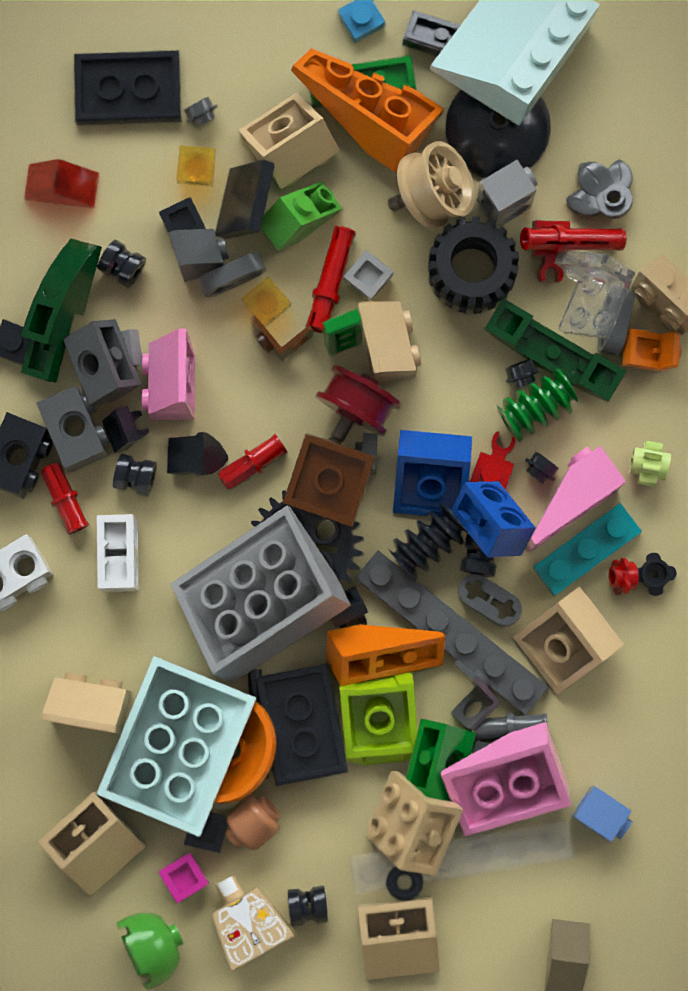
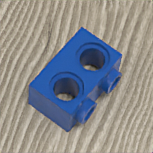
[451,481,536,558]

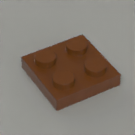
[283,433,377,527]

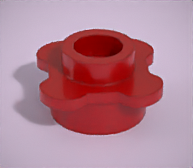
[608,558,639,595]

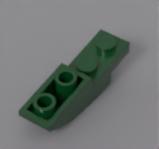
[21,238,102,383]

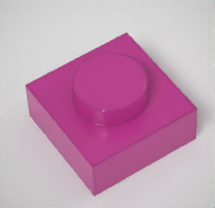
[158,852,210,903]

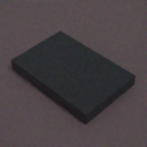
[74,50,182,125]
[256,663,348,787]

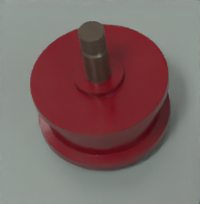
[315,365,402,444]

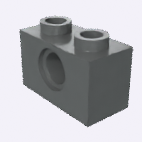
[63,319,142,405]
[37,386,110,473]

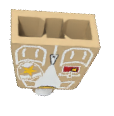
[212,875,295,971]

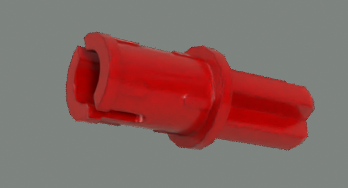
[218,434,288,490]
[41,463,89,535]

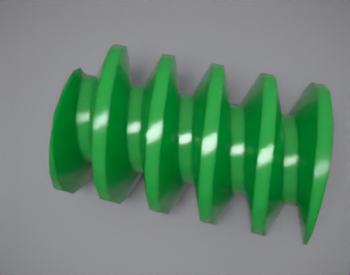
[497,369,578,442]

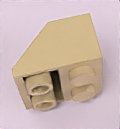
[37,791,147,896]
[358,896,440,980]

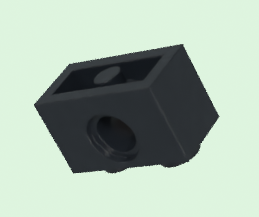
[0,412,53,499]

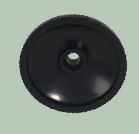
[445,90,551,178]

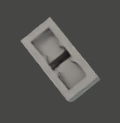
[477,160,537,228]

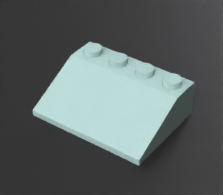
[430,0,600,126]
[97,656,256,837]

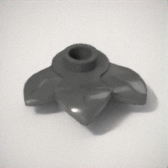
[566,159,633,219]

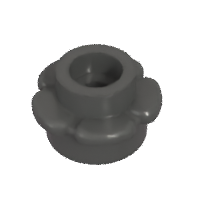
[184,97,218,127]

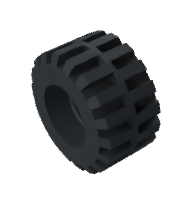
[428,216,519,314]

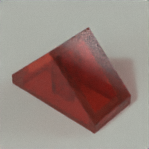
[24,159,99,208]

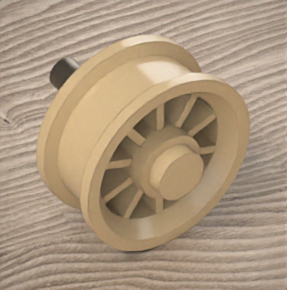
[388,141,475,228]

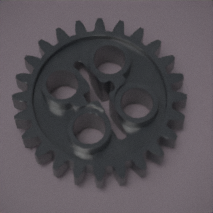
[251,490,365,583]

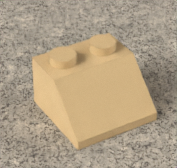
[238,93,340,189]
[358,301,421,385]
[513,586,624,695]
[41,672,130,734]

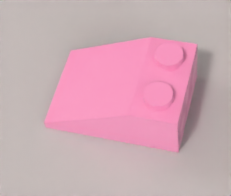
[142,329,195,420]
[526,446,626,552]
[441,722,571,836]

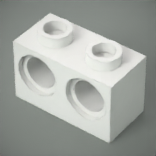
[97,514,139,592]
[0,534,54,612]

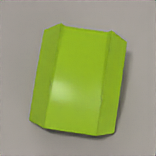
[339,672,418,766]

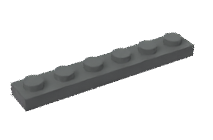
[355,550,548,715]

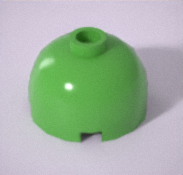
[116,912,184,991]

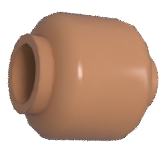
[226,795,281,850]

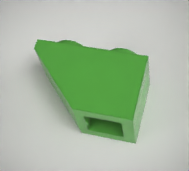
[261,181,343,251]

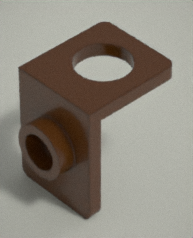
[250,315,314,361]

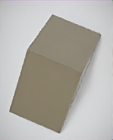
[544,919,590,991]

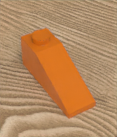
[326,624,445,686]

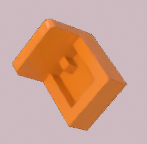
[622,328,681,372]

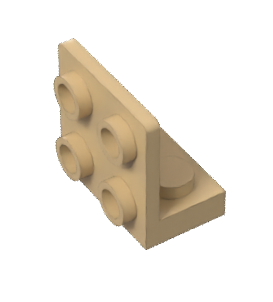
[631,254,688,335]
[366,771,464,876]

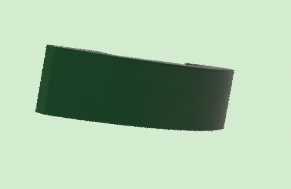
[484,298,626,402]

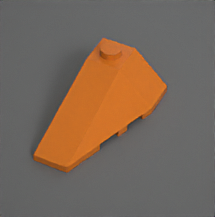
[291,48,444,174]

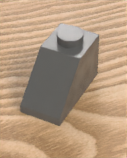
[169,229,229,282]

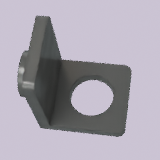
[451,660,501,731]

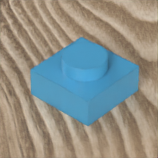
[338,0,386,43]

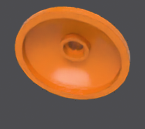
[214,701,276,804]

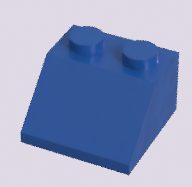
[392,430,472,516]

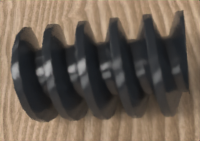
[388,502,467,581]

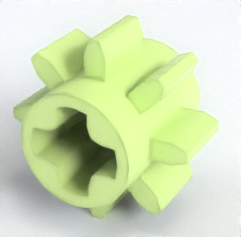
[629,440,671,487]

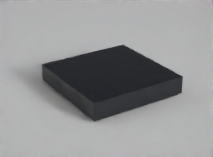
[215,160,275,239]

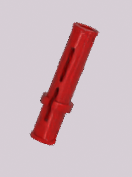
[520,225,627,254]
[305,226,356,334]

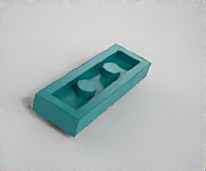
[533,503,642,596]

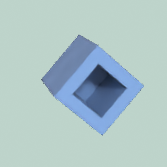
[571,786,632,842]

